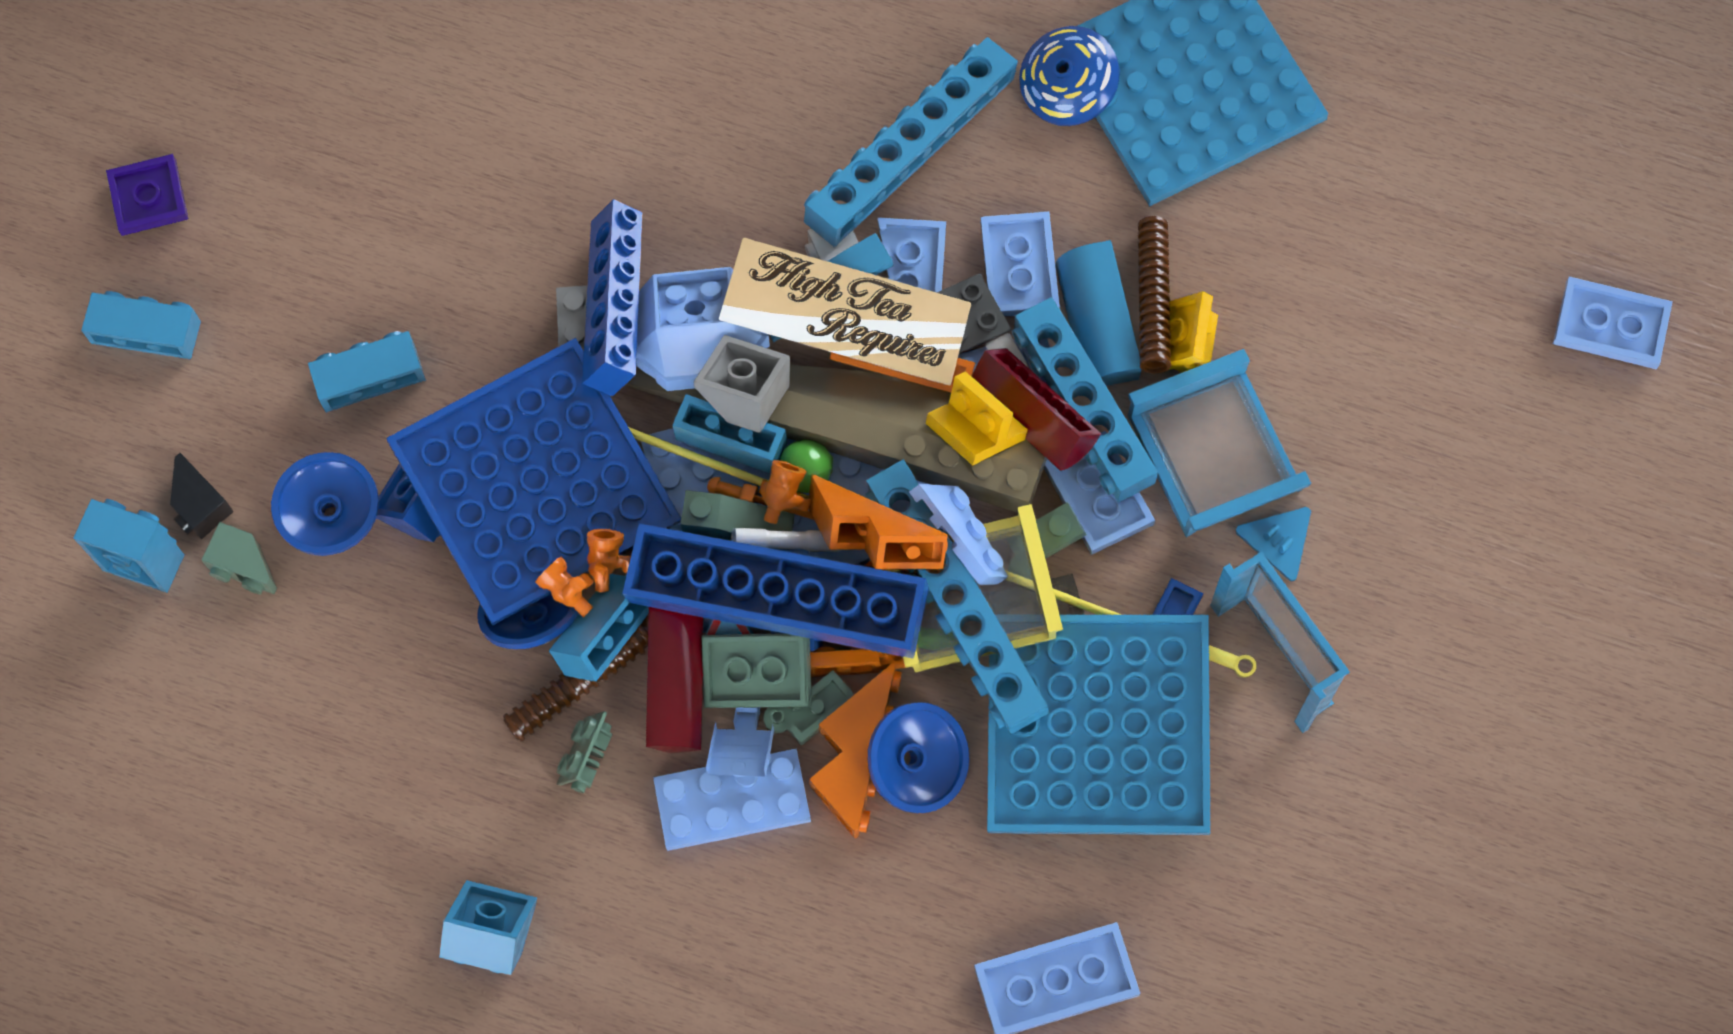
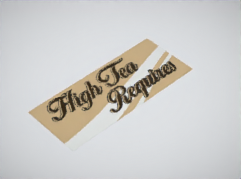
[719,238,971,386]

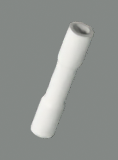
[731,528,840,552]

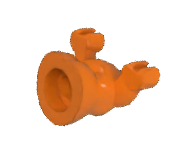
[759,460,812,524]
[587,529,631,592]
[535,557,594,618]

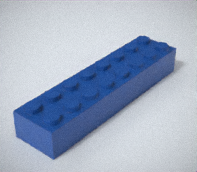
[622,523,929,659]

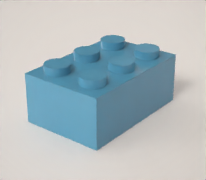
[73,499,185,593]

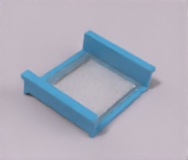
[1127,349,1311,538]
[1210,552,1350,733]

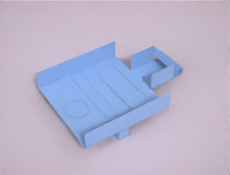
[706,707,774,777]

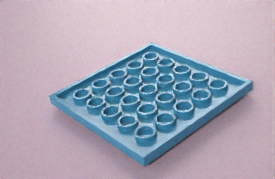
[1064,0,1328,207]
[987,615,1210,835]

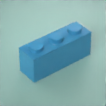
[81,291,201,359]
[308,331,426,412]
[672,394,787,474]
[549,574,649,682]

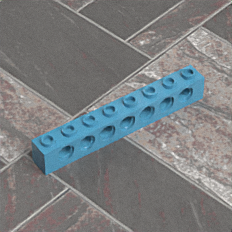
[804,37,1018,247]
[865,459,1049,734]

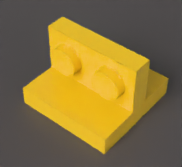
[1167,291,1218,373]
[925,371,1028,466]

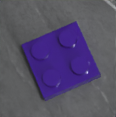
[106,154,189,236]

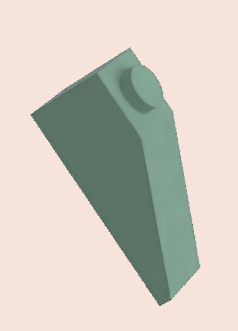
[680,490,795,550]

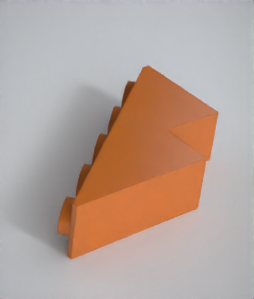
[809,475,948,569]
[809,663,902,839]

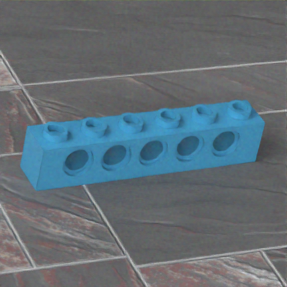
[1012,297,1158,503]

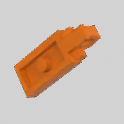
[810,647,905,677]

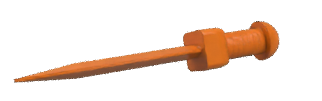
[707,477,814,520]

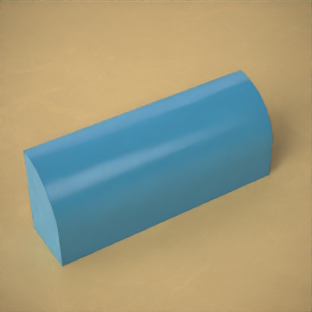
[1055,240,1142,386]

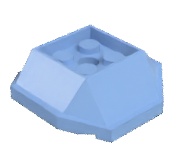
[636,267,770,391]

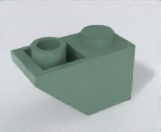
[202,522,277,595]

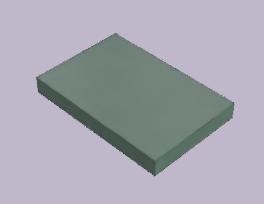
[702,633,812,708]

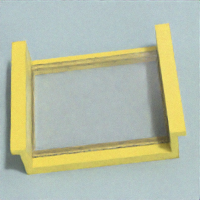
[882,504,1063,673]

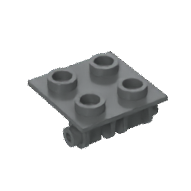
[937,273,1011,354]

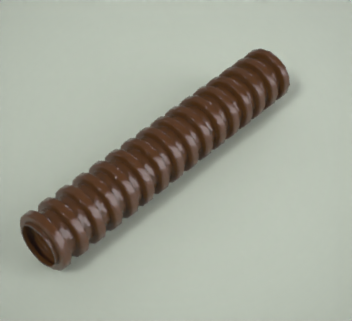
[1138,216,1171,374]
[503,615,649,742]

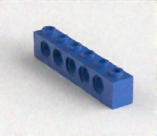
[582,199,642,397]

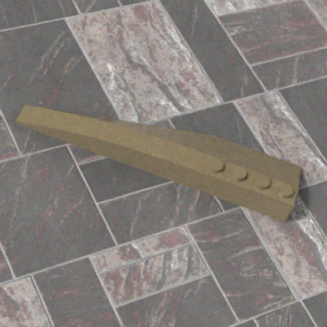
[627,365,1047,513]

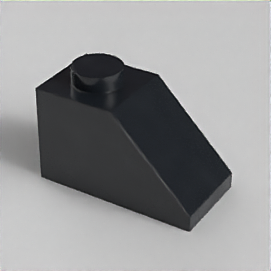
[170,453,234,540]

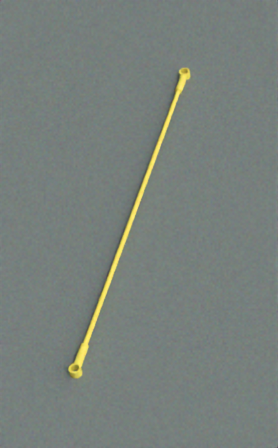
[628,427,1256,678]

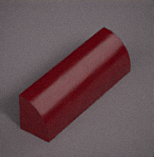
[972,348,1101,471]
[646,607,704,754]

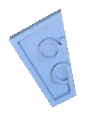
[909,484,1008,585]

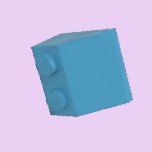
[439,880,537,975]

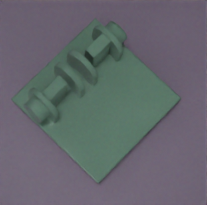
[557,711,613,793]

